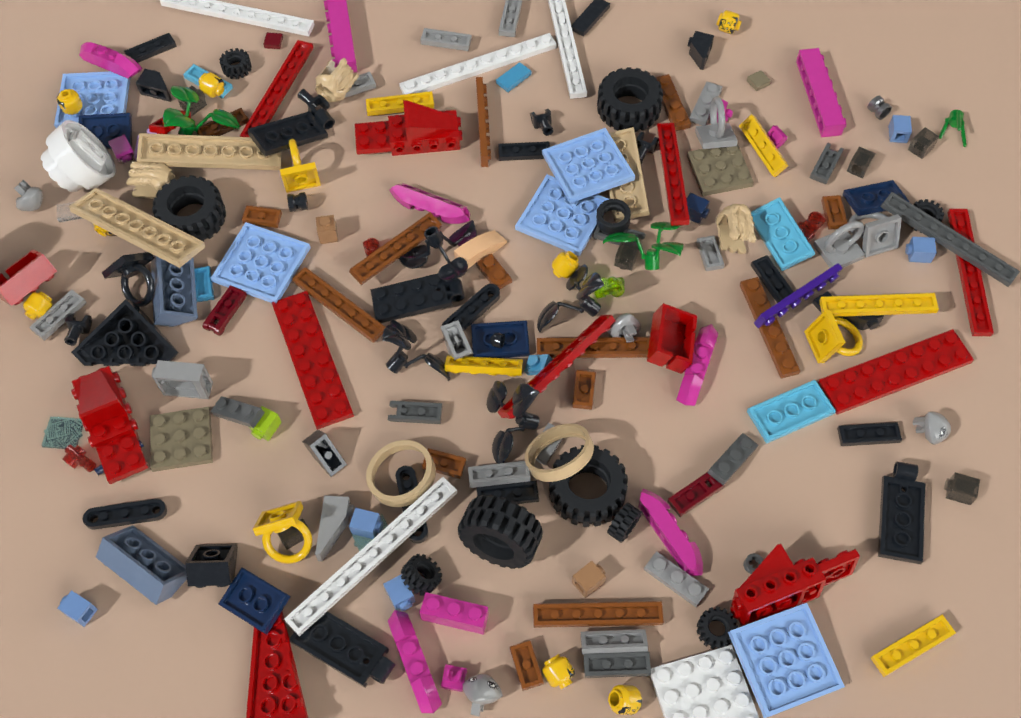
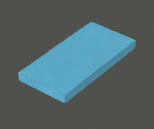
[751,197,815,271]
[747,380,836,444]

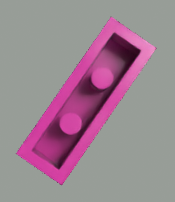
[420,592,489,635]

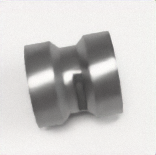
[867,95,892,120]

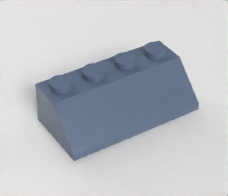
[151,255,198,327]
[96,525,187,605]

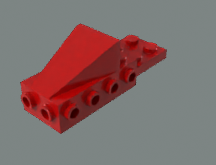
[355,100,463,156]
[71,366,149,484]
[730,543,860,626]

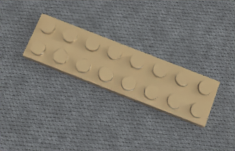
[137,133,281,170]
[69,188,205,268]

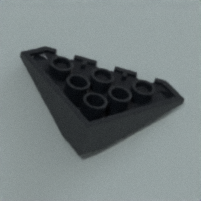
[71,299,179,366]

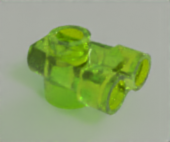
[595,276,625,299]

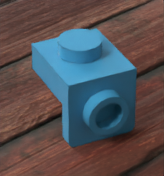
[524,354,553,375]

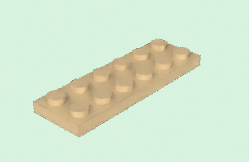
[609,127,650,223]

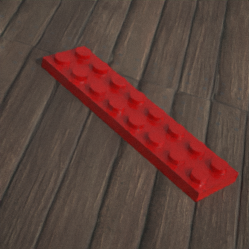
[271,291,354,430]
[818,329,974,415]

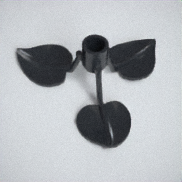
[399,220,477,281]
[537,264,605,333]
[382,320,450,381]
[486,381,540,464]

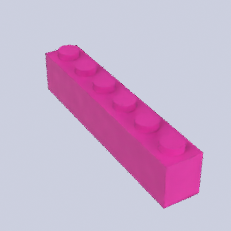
[324,0,358,73]
[796,48,846,138]

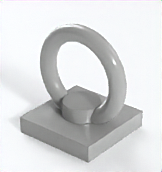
[695,96,738,149]
[848,212,902,258]
[813,221,865,268]

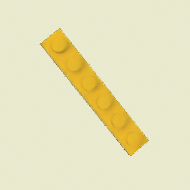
[819,293,939,317]

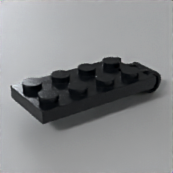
[248,108,335,156]
[370,273,465,323]
[878,461,925,565]
[289,611,395,688]

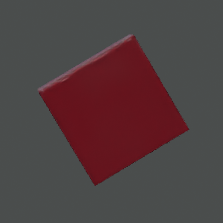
[263,32,283,49]

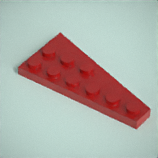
[246,611,308,718]

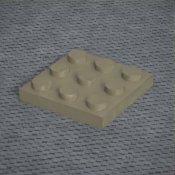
[687,143,754,196]
[150,407,213,472]

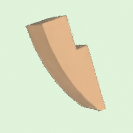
[454,230,507,269]

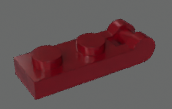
[202,285,247,336]
[667,472,725,517]

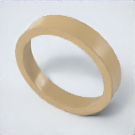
[525,424,594,482]
[366,440,436,507]

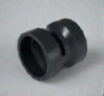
[287,192,308,212]

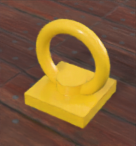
[280,139,321,193]
[804,310,863,364]
[253,501,312,564]

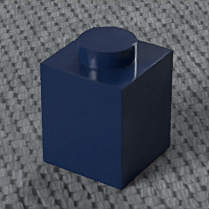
[686,192,710,224]

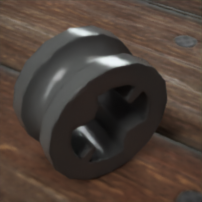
[743,553,763,574]

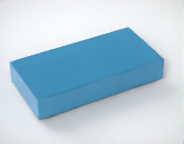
[496,62,531,92]
[194,266,214,302]

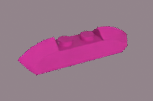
[79,42,143,79]
[389,183,470,224]
[676,324,718,406]
[638,489,703,576]
[388,610,442,713]

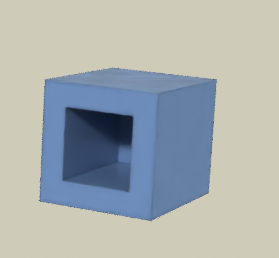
[888,115,912,143]
[905,237,937,263]
[349,508,383,539]
[383,574,416,611]
[57,590,98,627]

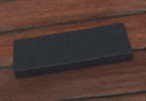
[571,0,610,36]
[124,33,177,63]
[498,141,550,161]
[751,255,793,303]
[837,422,902,446]
[476,480,539,504]

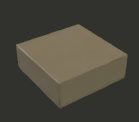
[747,70,771,91]

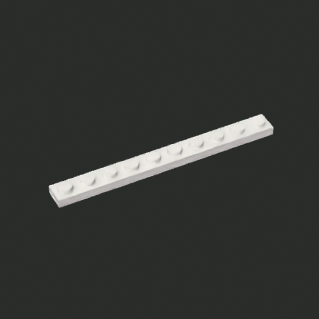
[160,0,315,36]
[548,0,587,99]
[399,33,556,95]
[284,477,457,636]

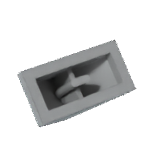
[441,320,473,360]

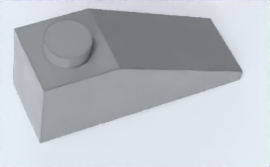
[315,495,354,562]

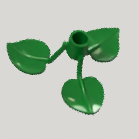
[163,86,240,135]
[603,222,684,270]

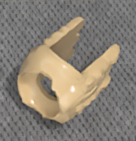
[315,58,359,102]
[126,162,175,199]
[716,204,756,254]

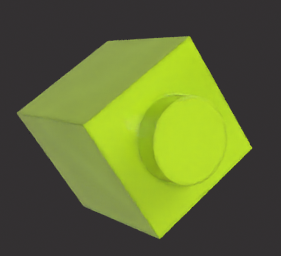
[250,406,282,441]

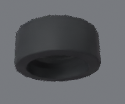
[596,199,631,234]

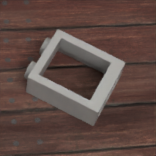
[152,360,213,399]

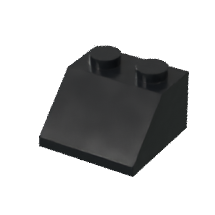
[185,544,238,588]

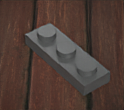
[210,396,265,428]
[707,433,758,486]
[583,652,651,678]

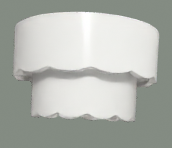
[40,120,116,192]

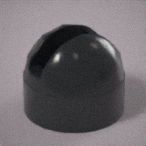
[490,333,505,349]

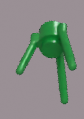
[938,110,967,147]

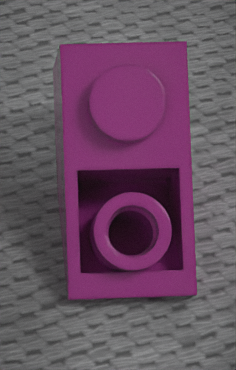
[108,135,134,164]

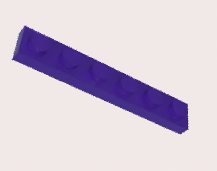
[754,263,843,329]

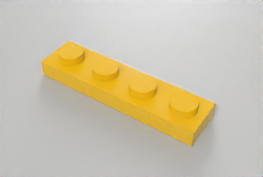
[366,91,434,116]
[739,114,789,177]
[445,355,523,377]
[870,614,956,677]

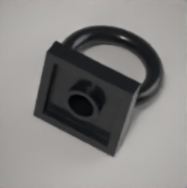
[102,252,155,307]

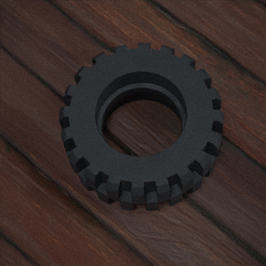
[597,67,663,132]
[152,175,226,242]
[549,445,628,527]
[458,495,543,569]

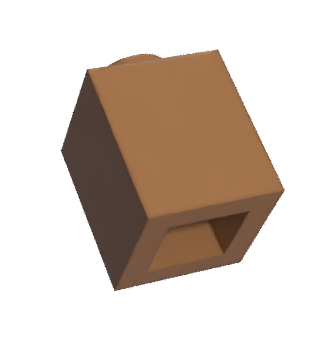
[316,215,338,244]
[572,561,606,598]

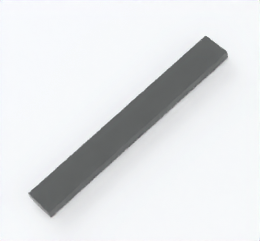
[881,192,1020,287]

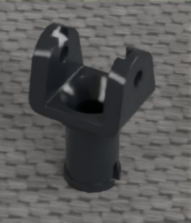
[297,89,330,115]
[530,108,553,136]
[637,131,659,164]
[64,314,92,346]

